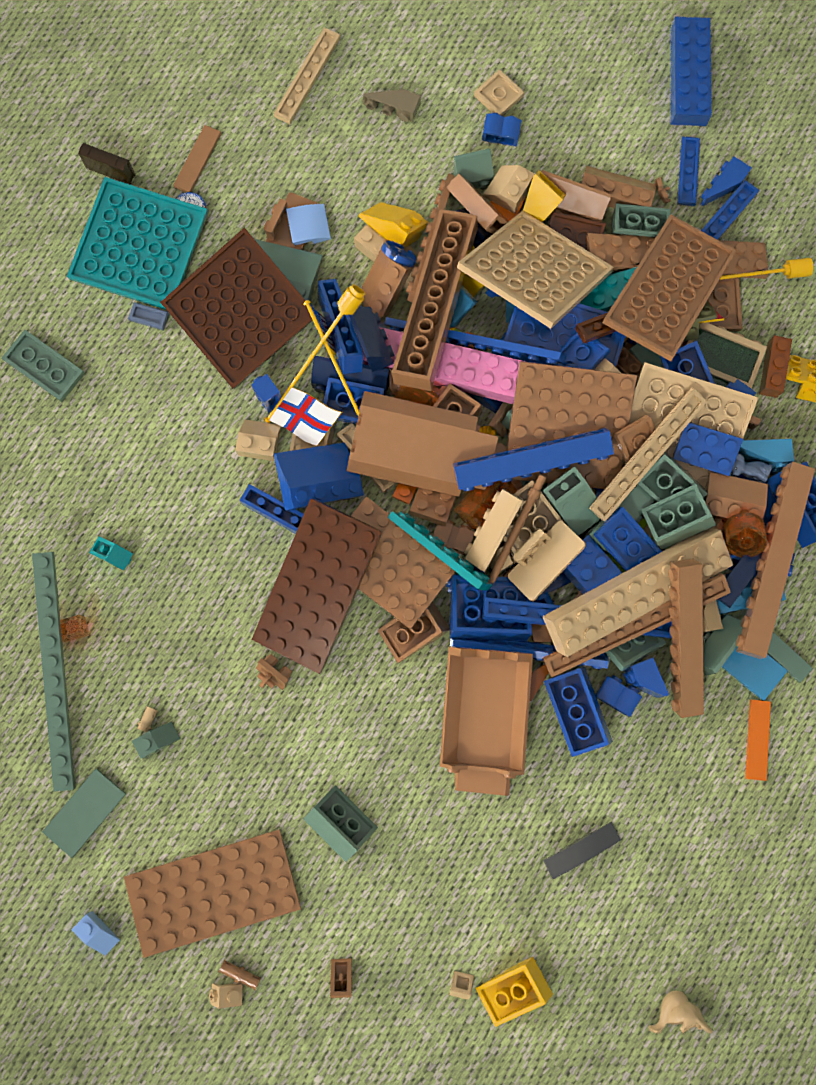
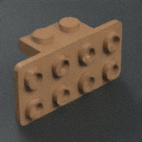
[264,192,319,250]

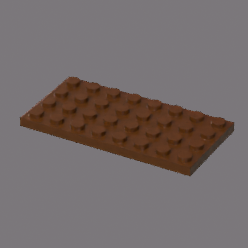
[251,498,383,674]

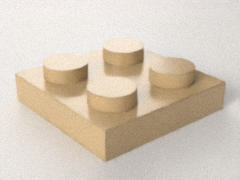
[474,69,525,116]

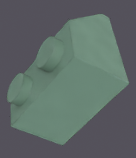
[453,148,494,190]

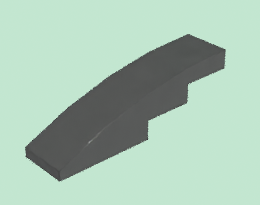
[543,822,621,880]

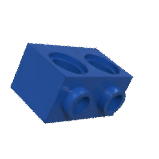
[251,374,282,413]

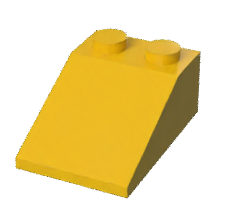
[359,202,428,248]
[475,956,553,1027]

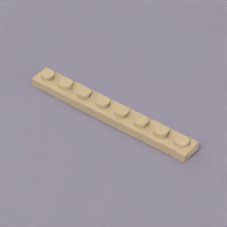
[589,388,707,522]

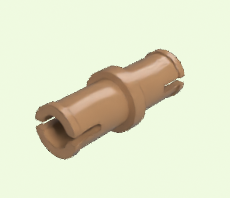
[218,959,261,990]

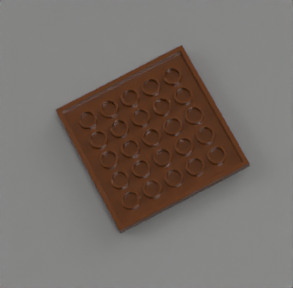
[160,228,313,389]

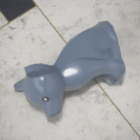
[731,454,773,483]

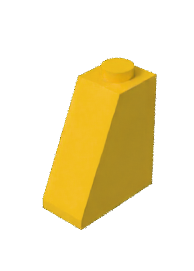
[523,170,566,222]

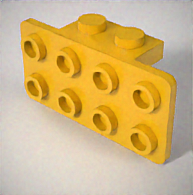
[786,355,816,403]

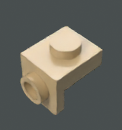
[209,983,243,1009]

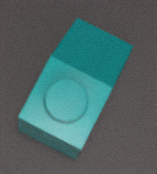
[89,536,133,571]

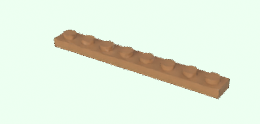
[406,173,455,302]

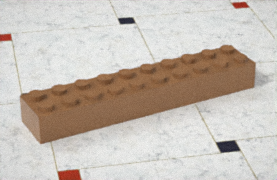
[391,209,478,391]

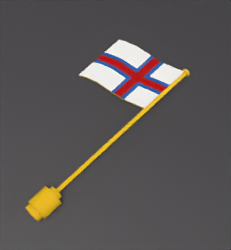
[265,284,365,446]

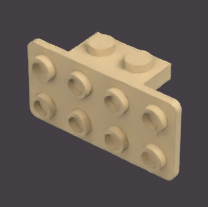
[508,521,586,601]

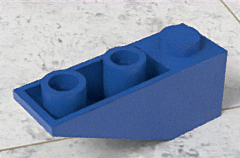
[700,156,752,206]

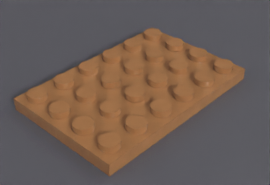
[351,497,456,630]

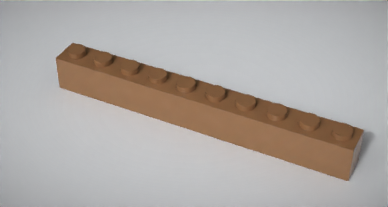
[736,462,815,659]

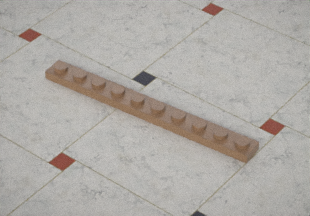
[543,574,731,677]

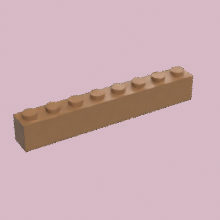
[669,559,704,718]

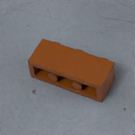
[759,335,792,398]

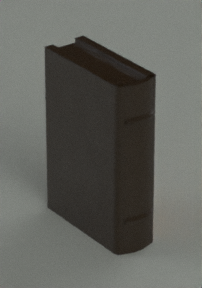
[78,143,136,185]

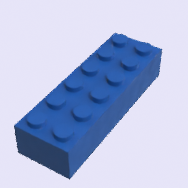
[671,17,712,126]

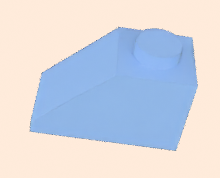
[72,911,120,956]

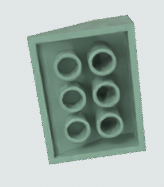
[255,239,323,304]

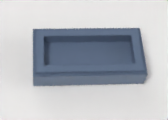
[128,302,169,331]

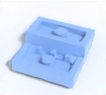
[286,204,331,246]

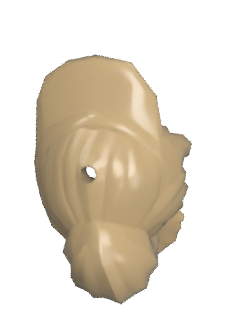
[648,991,713,1034]

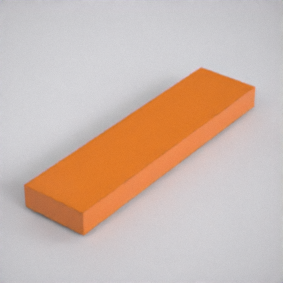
[745,699,771,781]

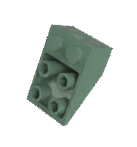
[541,466,600,536]

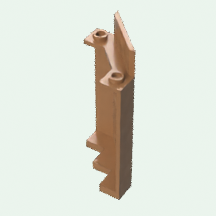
[347,391,498,497]
[440,647,533,796]

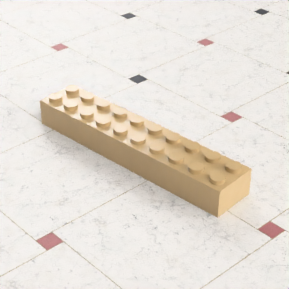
[542,528,733,657]

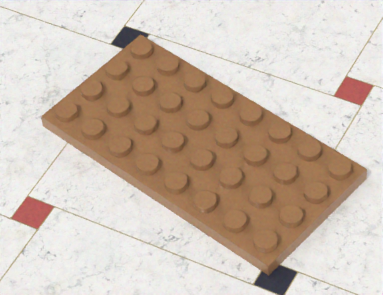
[602,214,737,361]
[124,829,301,958]

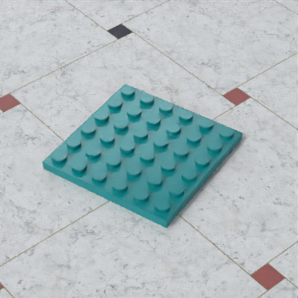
[66,177,208,310]

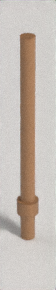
[489,475,546,584]

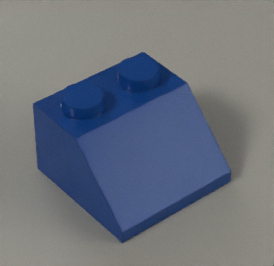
[623,658,669,698]

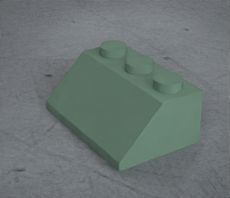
[611,203,671,237]
[638,452,707,502]
[641,484,716,551]
[703,614,743,676]
[303,785,378,862]

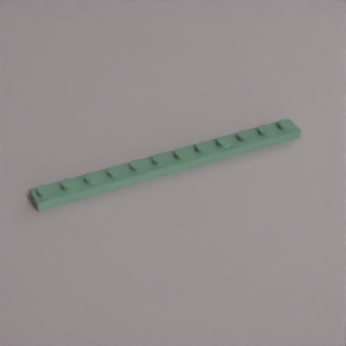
[32,552,75,792]

